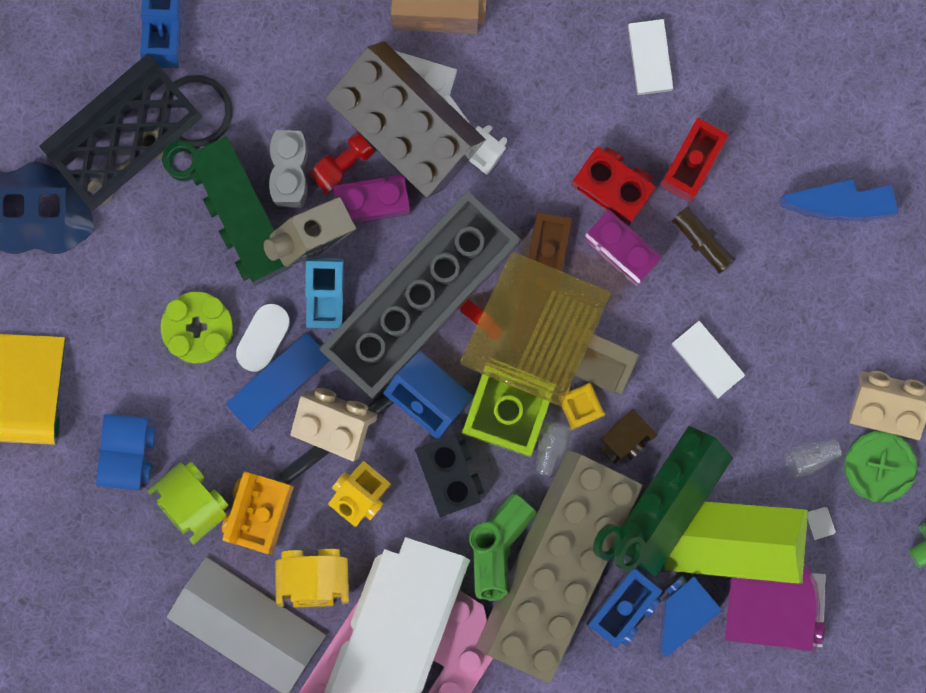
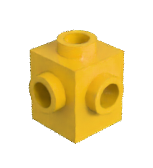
[328,461,391,527]

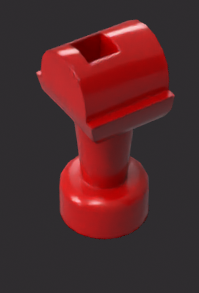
[308,132,375,196]

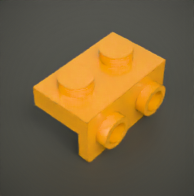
[222,471,294,555]

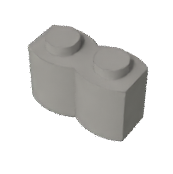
[269,130,309,208]

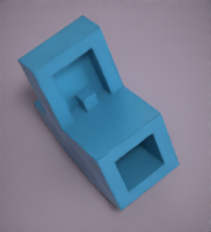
[305,257,344,328]

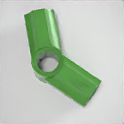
[469,494,537,601]

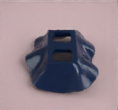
[0,161,94,254]

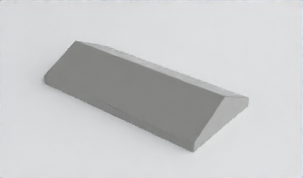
[166,557,326,693]

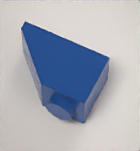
[659,576,722,657]

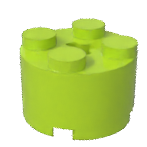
[147,461,228,545]

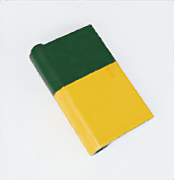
[0,334,66,445]

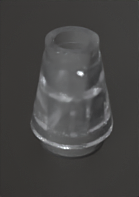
[535,421,574,477]
[785,438,842,479]

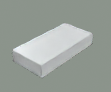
[628,19,673,95]
[671,321,745,399]

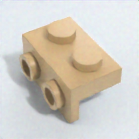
[849,371,926,440]
[290,388,378,462]

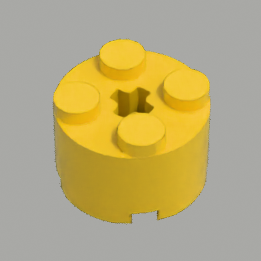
[275,549,349,607]

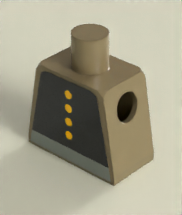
[264,197,356,267]

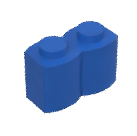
[96,414,156,490]

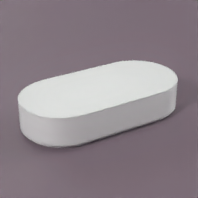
[236,304,290,372]

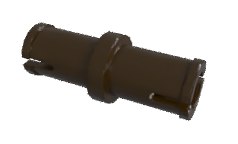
[671,206,736,275]

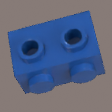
[383,351,474,440]
[586,569,662,648]

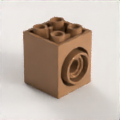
[391,0,486,34]

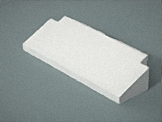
[324,537,470,693]

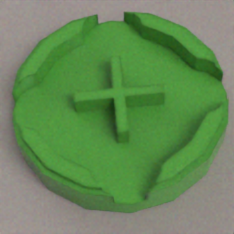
[844,431,917,502]

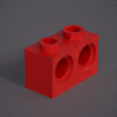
[571,146,656,226]

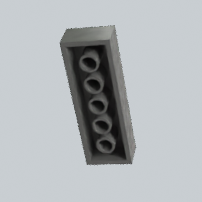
[319,191,521,401]

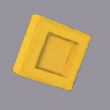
[557,383,605,430]

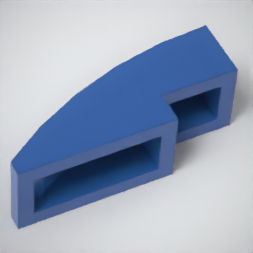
[140,0,182,68]
[779,179,899,221]
[225,333,330,432]

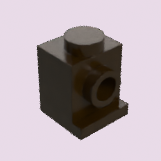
[600,409,658,465]

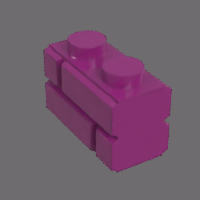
[333,175,411,224]
[583,209,662,287]

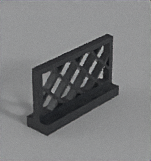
[39,53,202,211]

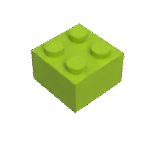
[462,364,555,457]

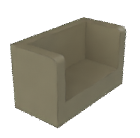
[556,326,639,396]

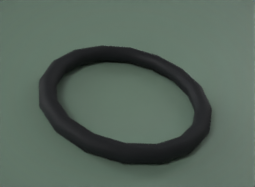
[160,75,232,147]

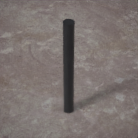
[278,394,394,484]

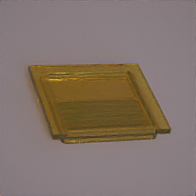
[460,251,611,406]

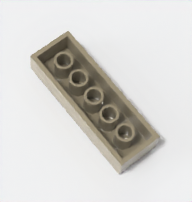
[475,450,643,684]

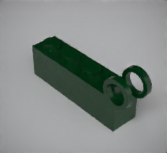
[162,136,293,286]
[593,426,733,577]

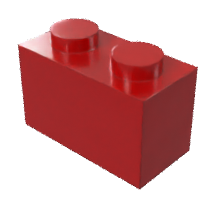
[660,117,729,203]

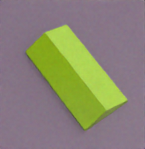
[664,501,808,584]

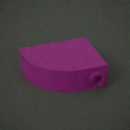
[725,561,825,651]

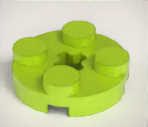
[161,292,233,364]

